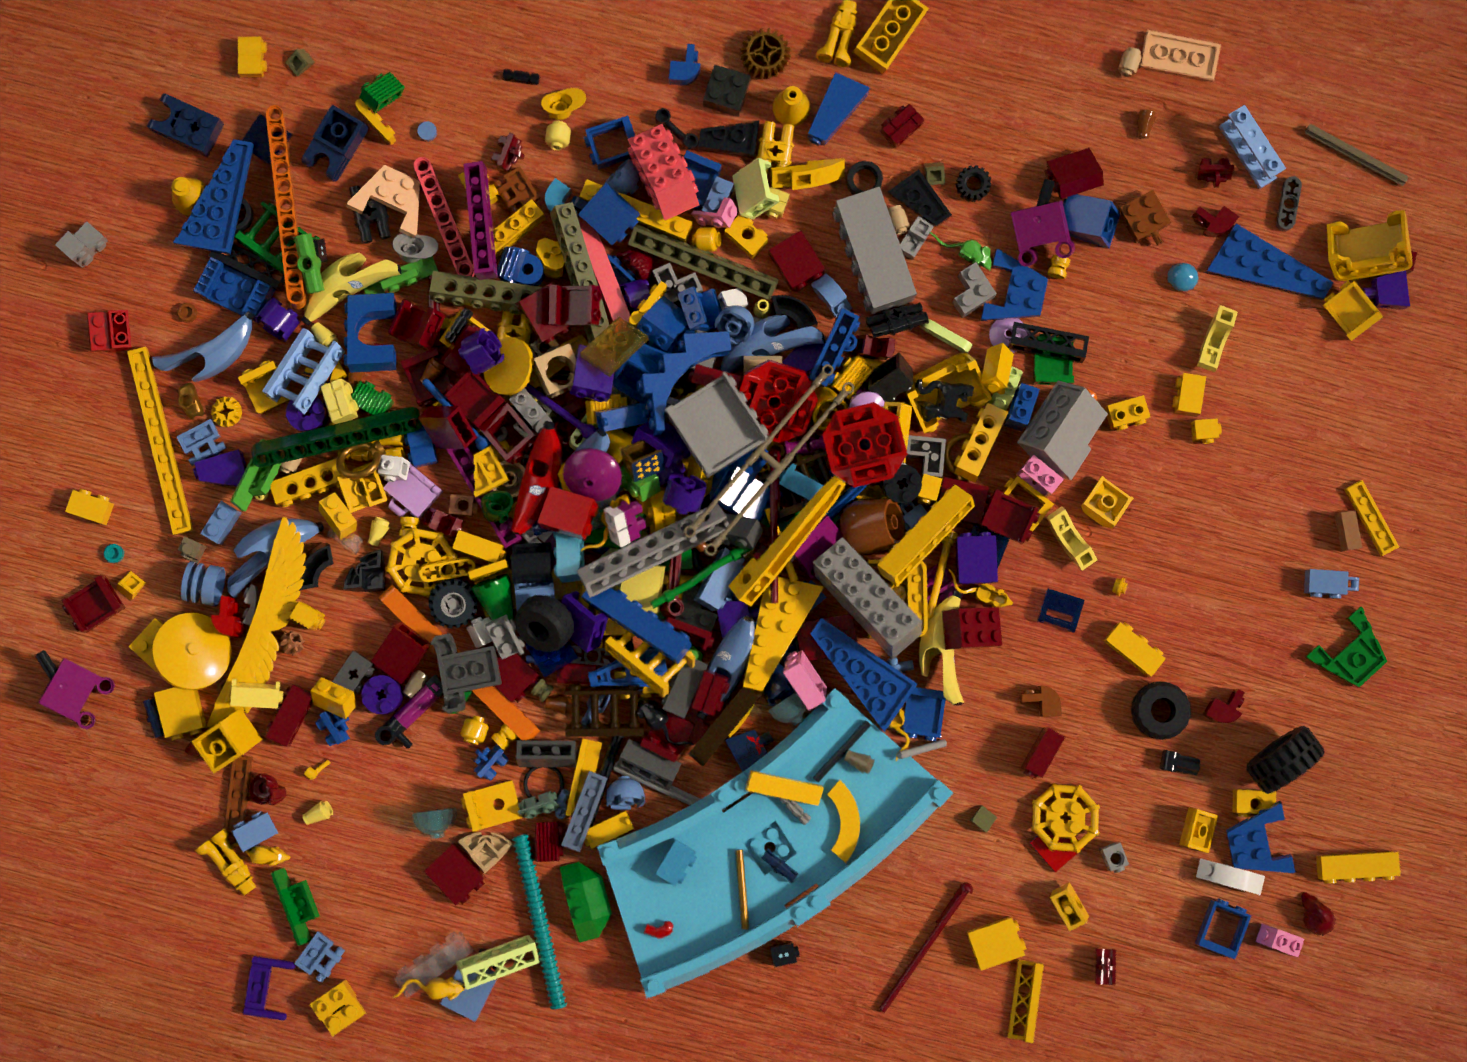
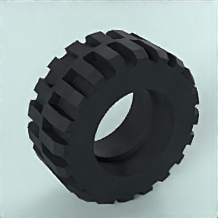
[1247,726,1324,794]

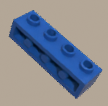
[808,308,860,387]

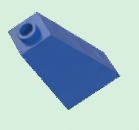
[807,72,870,146]

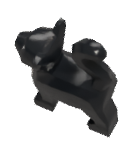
[915,379,974,422]

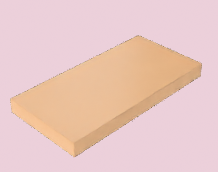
[1139,30,1221,82]

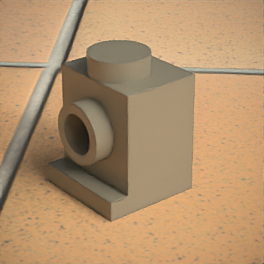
[530,339,560,358]
[178,536,207,563]

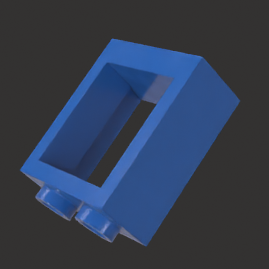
[583,116,635,170]
[612,348,661,406]
[1004,383,1040,432]
[1195,898,1252,959]

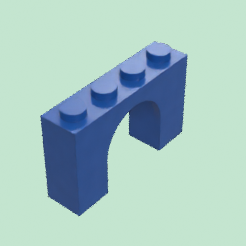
[344,293,396,373]

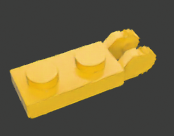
[355,99,396,145]
[628,281,667,330]

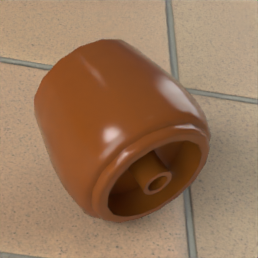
[840,498,905,556]

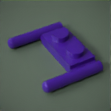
[243,956,295,1021]

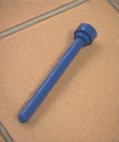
[422,379,491,451]

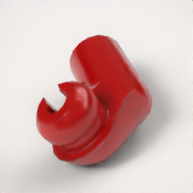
[644,921,674,939]

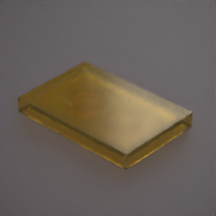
[580,317,648,377]

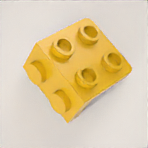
[238,361,289,414]

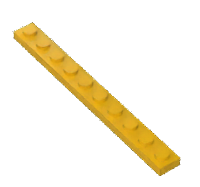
[127,347,193,535]

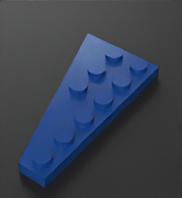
[173,139,254,255]
[1206,223,1334,300]
[810,618,917,732]

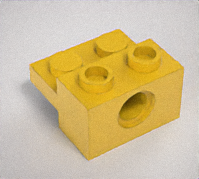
[336,462,387,513]
[310,980,366,1036]

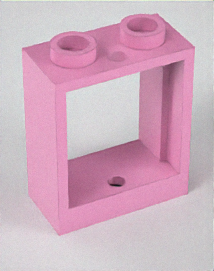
[1016,455,1064,498]
[783,650,827,710]

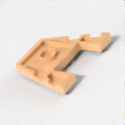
[346,165,420,238]

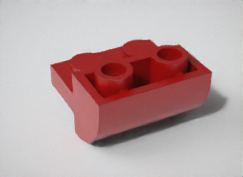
[87,310,132,353]
[211,596,245,638]

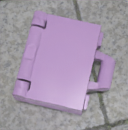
[383,464,443,518]

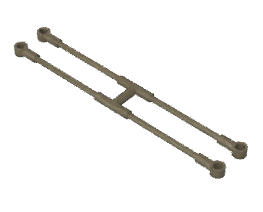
[683,364,854,556]

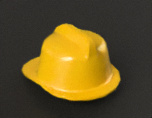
[541,88,586,120]

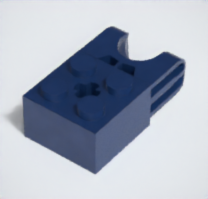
[146,93,224,157]
[302,104,369,182]

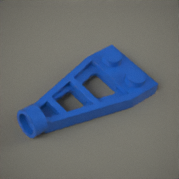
[588,647,669,687]

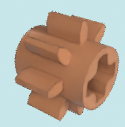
[279,630,305,656]

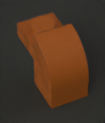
[1019,686,1062,717]

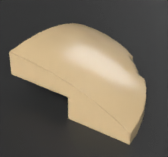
[458,832,513,874]

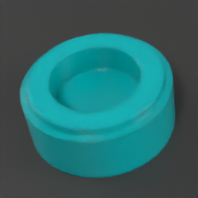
[104,544,125,563]

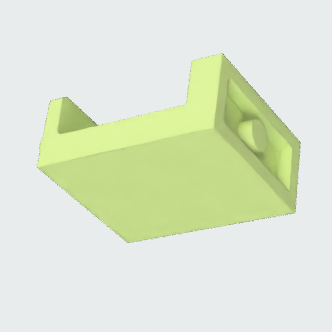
[732,158,780,219]

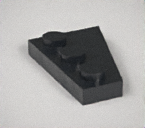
[698,120,760,158]
[888,169,952,227]

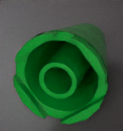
[472,574,515,621]

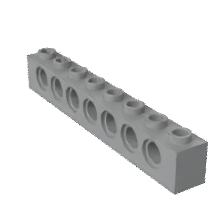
[577,503,729,598]

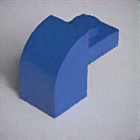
[669,44,701,85]

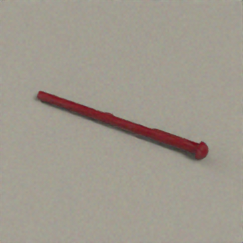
[768,450,781,603]
[879,882,973,1013]

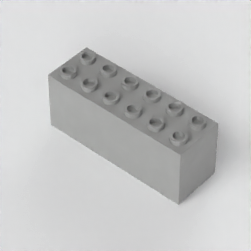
[832,187,917,315]
[813,537,922,659]

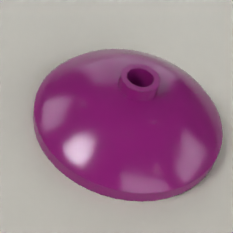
[563,448,622,502]

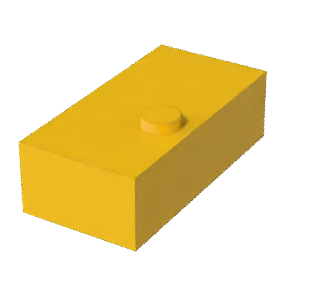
[853,0,929,74]

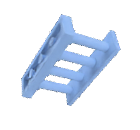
[1219,105,1286,189]
[262,328,345,415]

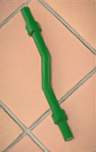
[650,548,753,609]

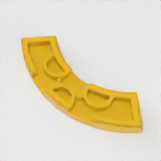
[827,780,860,863]

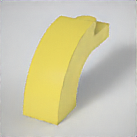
[1197,305,1238,372]
[1046,506,1097,571]

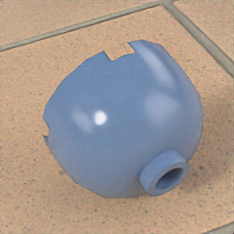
[604,159,640,195]
[715,305,755,344]
[606,776,645,810]

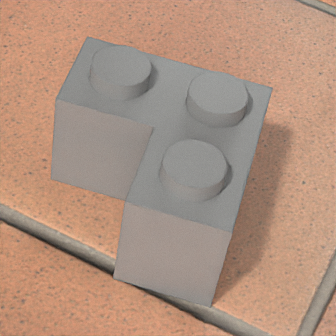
[55,221,108,268]
[952,262,997,318]
[652,263,703,305]
[906,435,946,478]

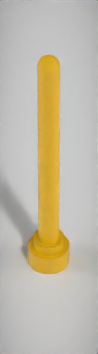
[928,531,958,619]

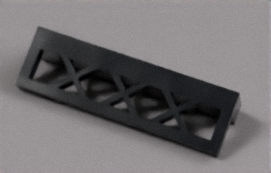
[209,244,285,292]
[1008,322,1089,363]

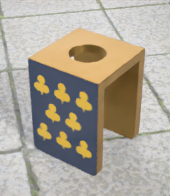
[621,440,665,482]

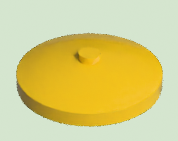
[152,613,232,690]

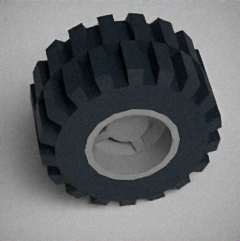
[429,578,478,628]

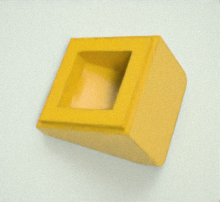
[117,571,146,601]

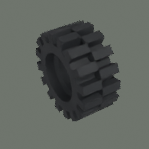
[956,165,991,202]

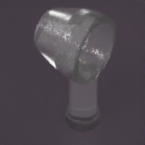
[327,528,363,555]

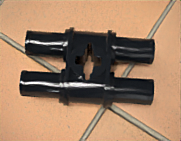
[349,186,391,244]
[865,302,929,338]

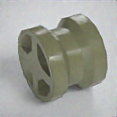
[531,678,554,703]

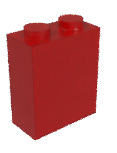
[537,487,599,540]

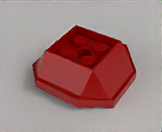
[738,359,818,443]
[822,402,908,487]

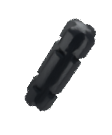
[503,69,540,85]
[445,308,473,343]

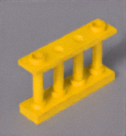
[605,631,695,698]

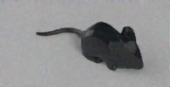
[637,696,694,746]

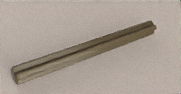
[1305,124,1408,186]

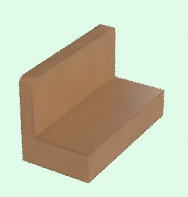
[1335,511,1362,552]

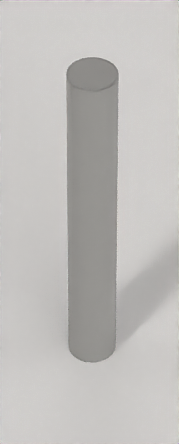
[897,739,947,759]

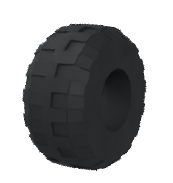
[515,595,574,652]
[1131,682,1191,740]

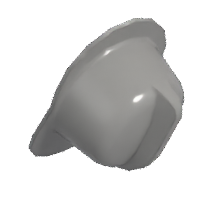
[393,233,438,263]

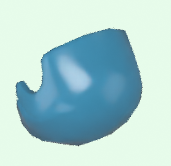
[1167,263,1199,292]

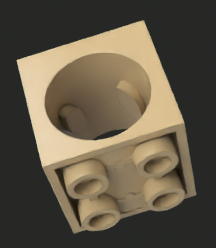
[532,344,576,398]

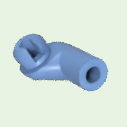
[887,657,914,672]
[554,789,570,819]

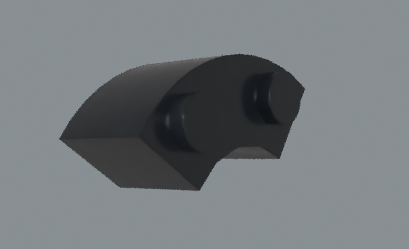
[771,295,818,329]
[300,542,334,590]

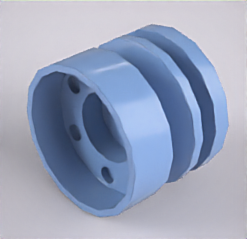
[181,561,225,607]

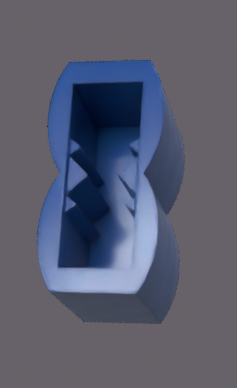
[404,425,438,468]

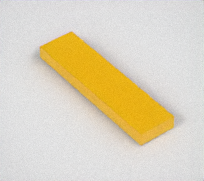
[1344,480,1399,556]
[745,770,824,806]

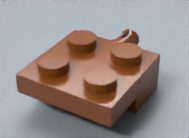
[1119,190,1171,246]

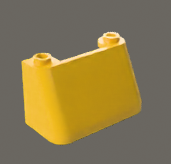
[1327,210,1412,281]
[902,352,992,434]

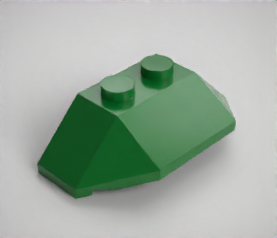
[560,862,612,943]

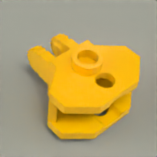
[536,238,565,279]

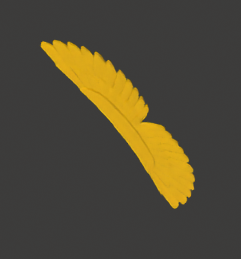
[207,517,306,728]

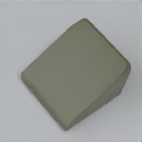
[285,49,315,76]
[924,162,945,185]
[970,805,997,833]

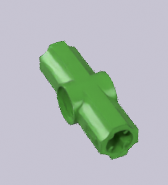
[294,233,325,294]

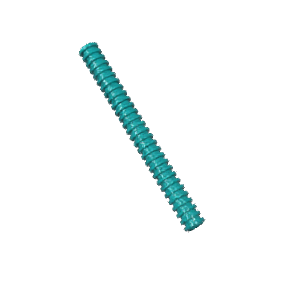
[512,834,567,1010]

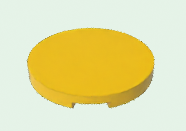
[484,337,534,396]

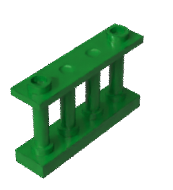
[235,201,320,283]

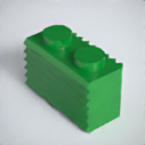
[359,72,405,113]
[351,381,394,416]

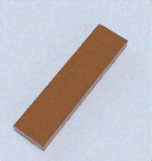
[224,756,253,834]

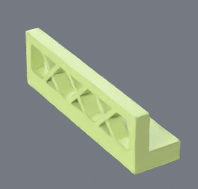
[456,935,540,990]

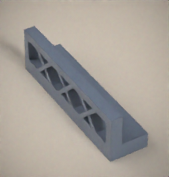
[562,771,608,852]

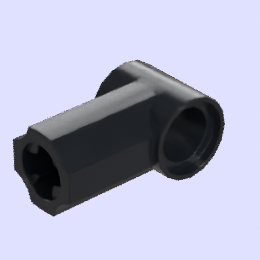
[1159,750,1200,776]

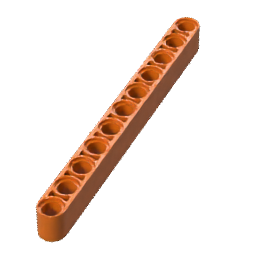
[266,105,306,309]
[378,584,540,741]

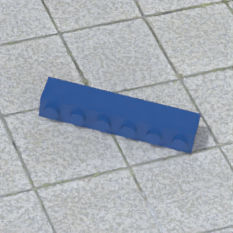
[582,588,692,664]

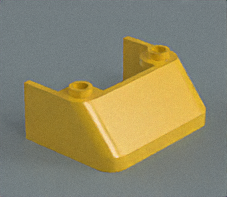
[866,560,928,639]

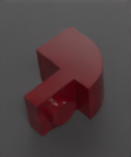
[1191,206,1239,237]
[852,335,896,360]
[422,507,463,538]
[1202,689,1245,723]

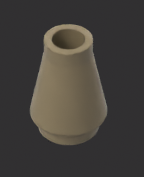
[402,669,429,699]
[844,750,875,774]

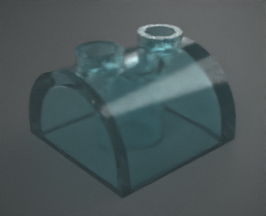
[768,692,806,726]
[413,808,457,839]

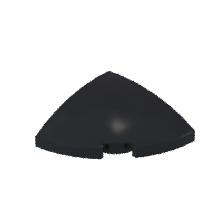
[343,550,386,592]

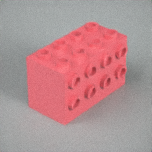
[627,124,699,220]

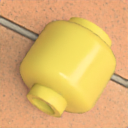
[545,121,571,151]

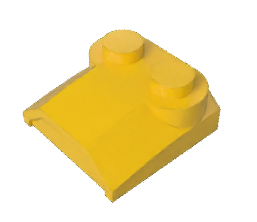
[1081,476,1133,529]

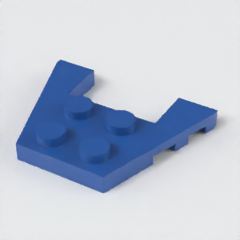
[980,249,1048,321]
[1226,801,1295,873]

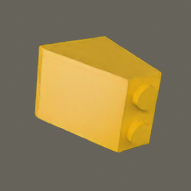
[191,708,263,773]

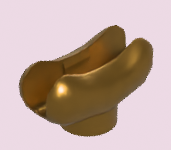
[178,382,204,420]

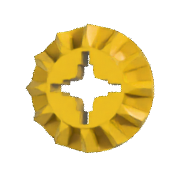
[211,396,242,427]

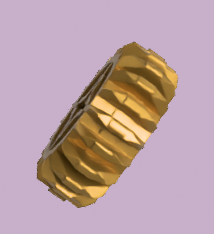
[740,28,791,79]

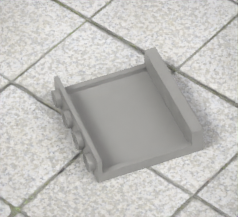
[665,372,768,478]

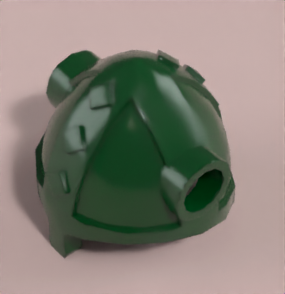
[481,491,513,523]

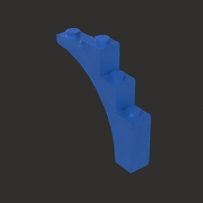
[637,331,731,436]

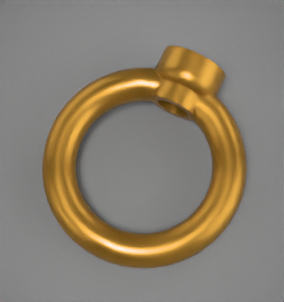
[944,433,988,482]
[336,440,386,479]

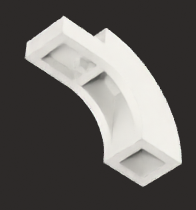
[1196,859,1265,895]

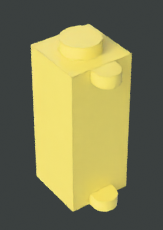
[230,679,283,709]

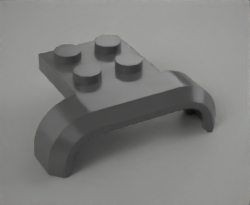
[431,633,502,713]

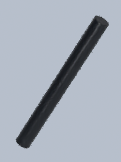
[813,720,871,783]

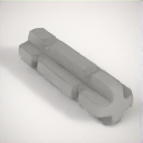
[779,798,811,825]

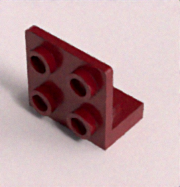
[640,707,695,763]

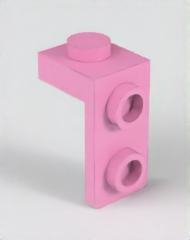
[692,197,739,228]
[1256,924,1304,957]

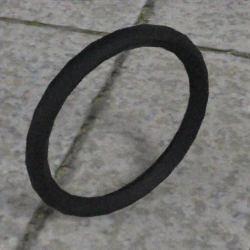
[523,767,564,802]

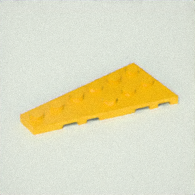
[743,577,824,692]

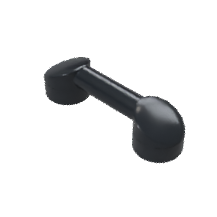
[655,108,698,150]

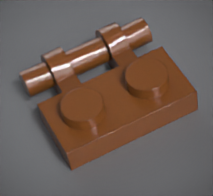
[493,166,540,215]

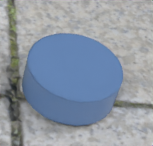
[417,121,437,142]

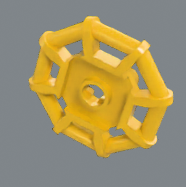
[385,527,458,598]
[1031,783,1100,853]

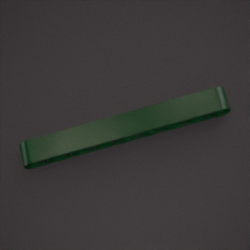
[251,407,422,467]

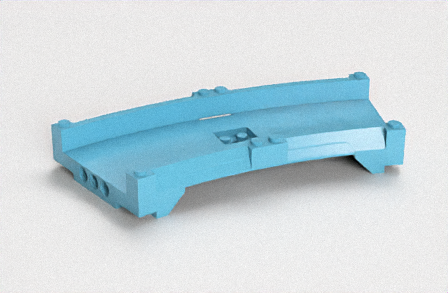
[597,688,953,998]

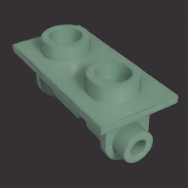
[517,791,561,819]

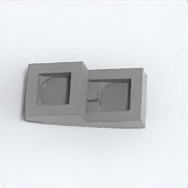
[900,215,934,260]

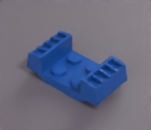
[193,257,275,323]

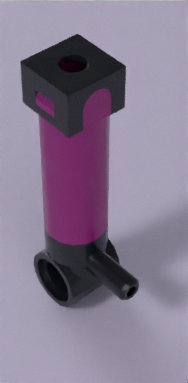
[375,675,444,749]

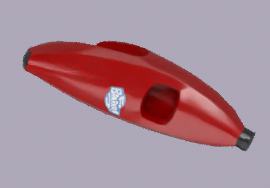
[511,421,563,535]

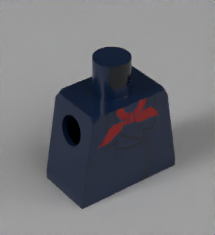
[725,730,774,772]

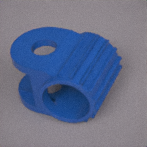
[497,246,545,287]

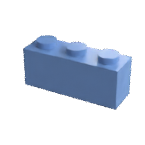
[693,548,745,611]

